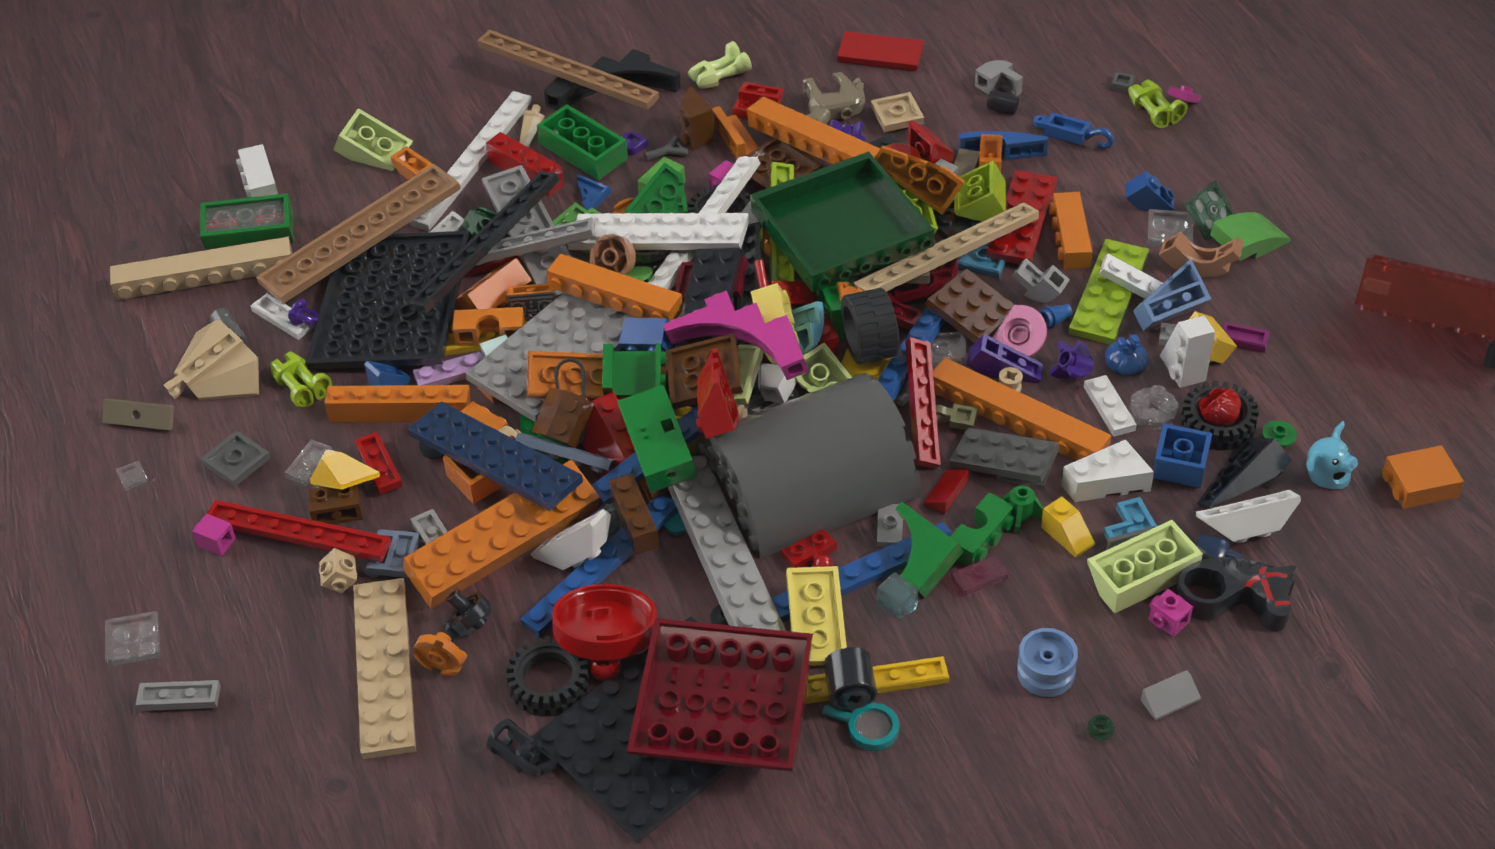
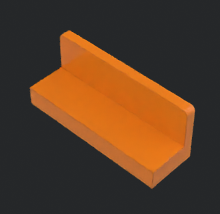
[712,106,759,159]

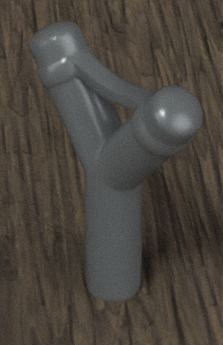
[644,135,689,161]

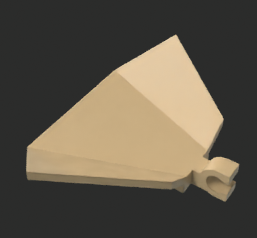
[164,320,259,400]

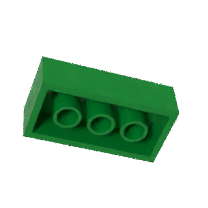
[537,104,628,180]

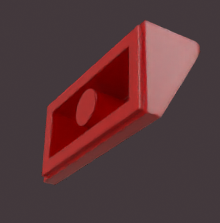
[923,470,969,514]

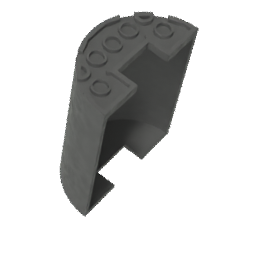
[696,373,921,558]

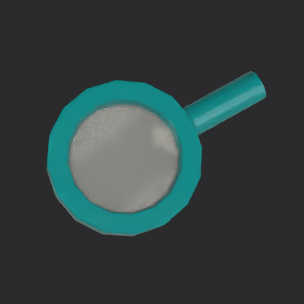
[823,703,899,751]

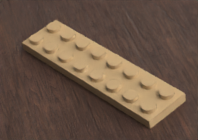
[353,578,416,760]

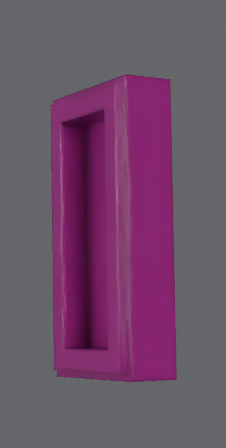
[1222,322,1270,353]

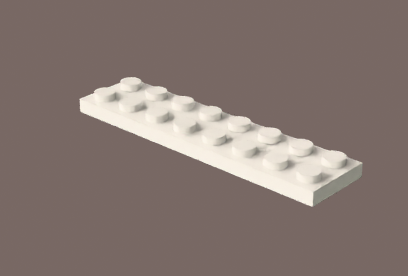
[567,213,750,250]

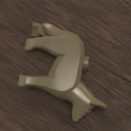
[803,72,865,125]

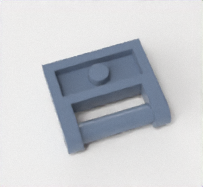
[364,529,421,578]

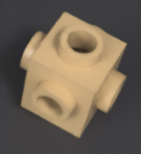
[319,548,357,594]

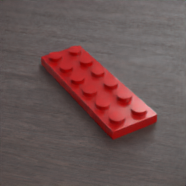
[987,170,1058,264]

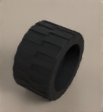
[841,288,900,364]

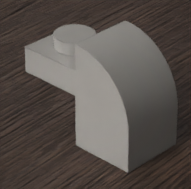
[974,60,1023,96]
[1012,258,1070,303]

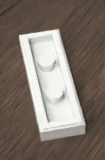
[251,293,315,340]

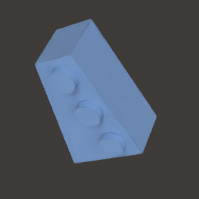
[1133,259,1211,331]

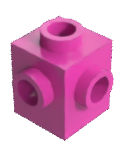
[1149,589,1193,637]

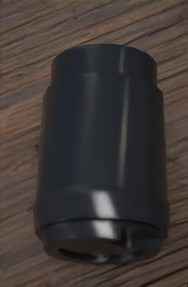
[987,90,1020,113]

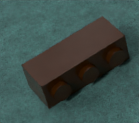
[609,474,659,555]

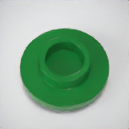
[1262,420,1297,448]

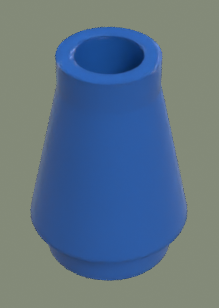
[1039,304,1073,329]

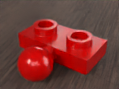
[781,529,837,568]

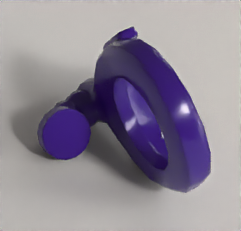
[288,299,319,327]

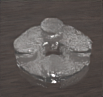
[1129,385,1179,429]

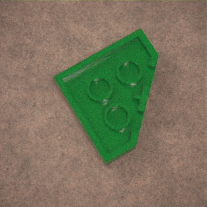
[625,162,688,214]

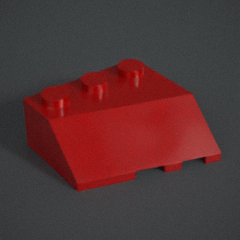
[696,348,740,439]

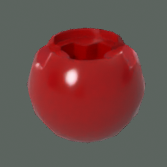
[589,659,622,682]

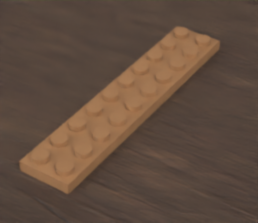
[256,164,461,304]

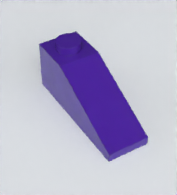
[966,334,1043,383]

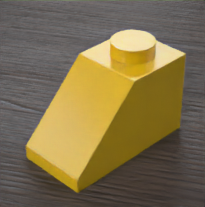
[1041,497,1095,558]

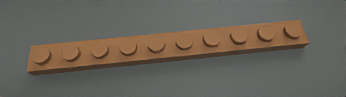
[477,30,659,110]

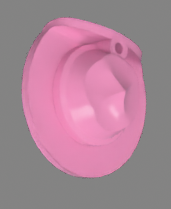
[992,305,1047,357]

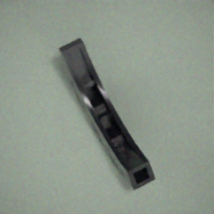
[544,49,681,111]

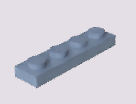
[515,433,615,473]

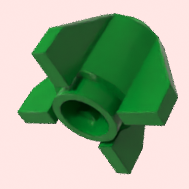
[1002,486,1044,534]

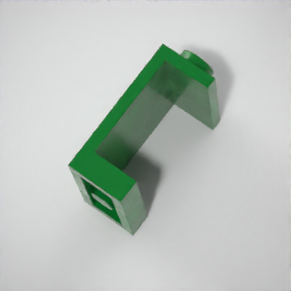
[602,343,666,397]

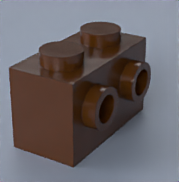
[308,484,363,524]

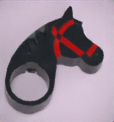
[1175,557,1296,631]

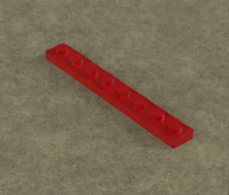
[207,500,392,562]

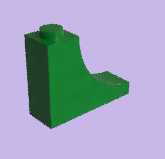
[895,501,964,598]

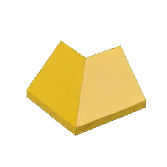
[310,450,380,490]

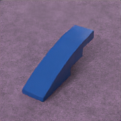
[958,131,1048,161]

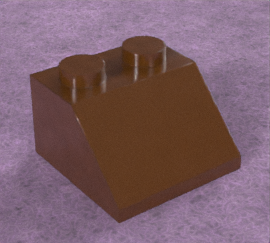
[679,86,714,151]
[532,387,594,448]

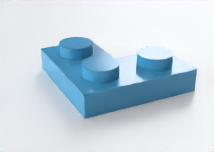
[1103,497,1157,541]

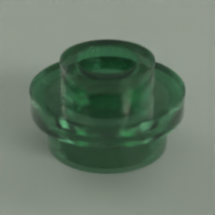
[1087,714,1115,741]

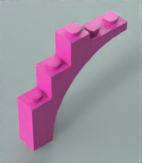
[663,290,809,380]

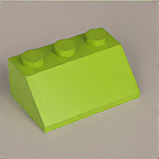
[954,161,1006,222]

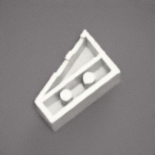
[1160,316,1215,388]
[1061,439,1154,502]

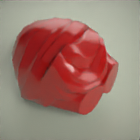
[1198,388,1241,427]

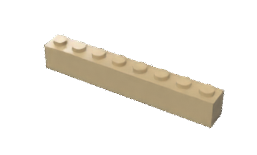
[110,237,293,300]

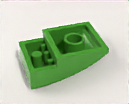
[1211,212,1290,261]

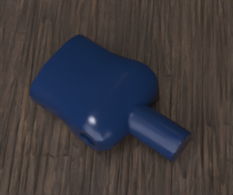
[1195,533,1243,560]

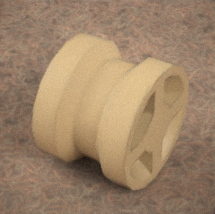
[999,367,1023,392]

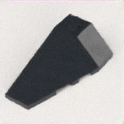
[1197,438,1292,508]

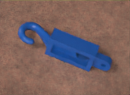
[1033,112,1115,149]

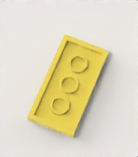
[786,566,847,666]

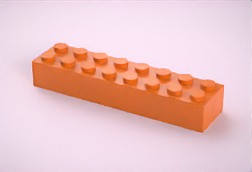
[403,459,600,609]

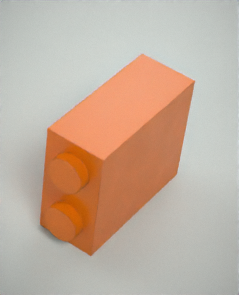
[1382,445,1464,509]

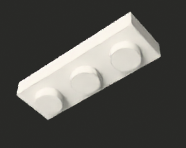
[1099,254,1163,299]
[1084,375,1136,437]

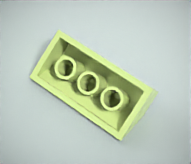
[1087,520,1203,614]

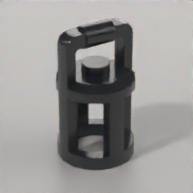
[486,719,558,777]

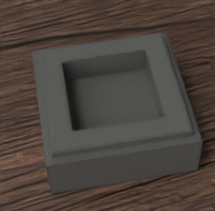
[1110,72,1135,94]

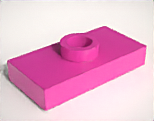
[1168,85,1201,103]

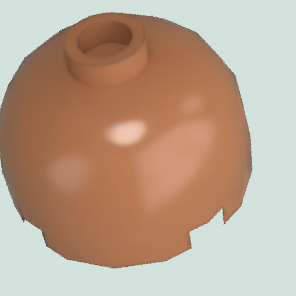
[590,234,636,275]

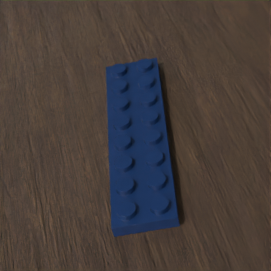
[408,401,583,511]

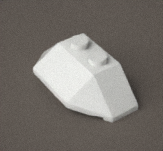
[1196,490,1301,543]
[531,509,611,570]

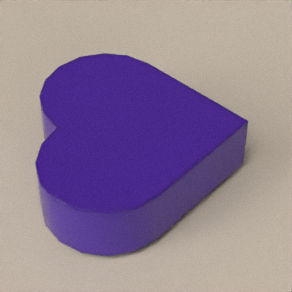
[622,132,648,155]

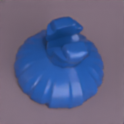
[1104,334,1149,376]

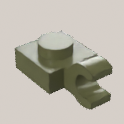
[936,403,977,431]

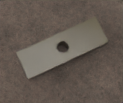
[102,398,174,430]

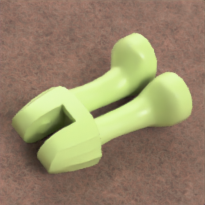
[688,41,752,89]

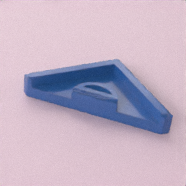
[576,174,611,210]

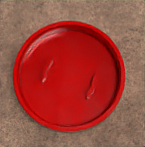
[552,584,657,660]

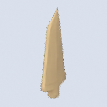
[520,104,545,147]

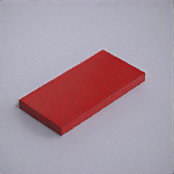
[837,31,924,71]

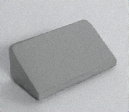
[1141,670,1201,720]

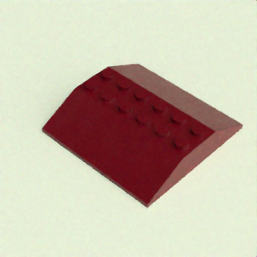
[627,618,813,772]

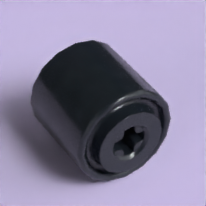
[823,647,878,710]

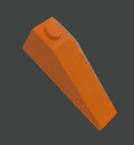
[874,146,965,214]

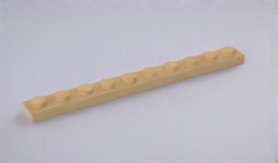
[853,202,1039,291]

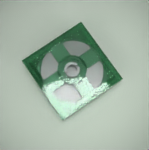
[1184,180,1235,241]

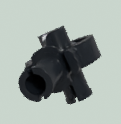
[441,588,492,642]

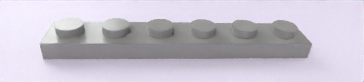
[475,218,595,266]

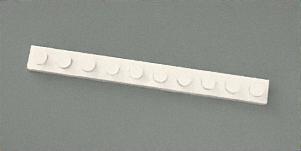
[410,91,532,231]
[648,156,760,290]

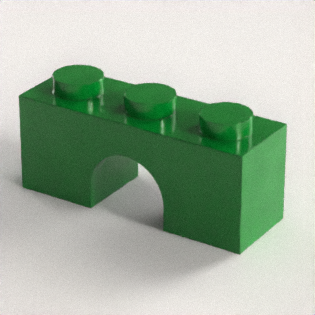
[950,493,1015,569]

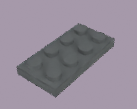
[949,428,1059,483]

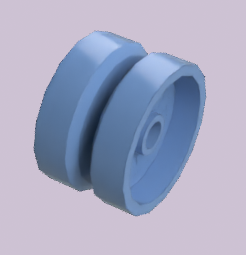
[1017,628,1078,697]

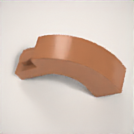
[1159,232,1244,277]

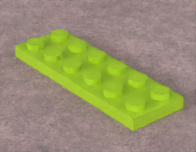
[1068,239,1149,345]

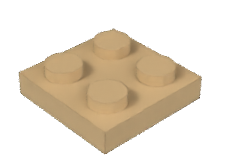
[871,92,924,132]

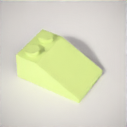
[333,108,413,171]

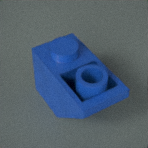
[1125,171,1175,212]

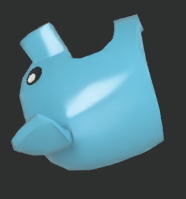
[1306,421,1358,489]

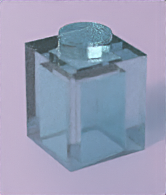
[877,572,918,619]

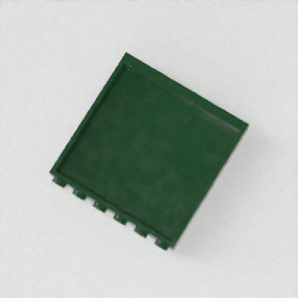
[750,151,934,293]

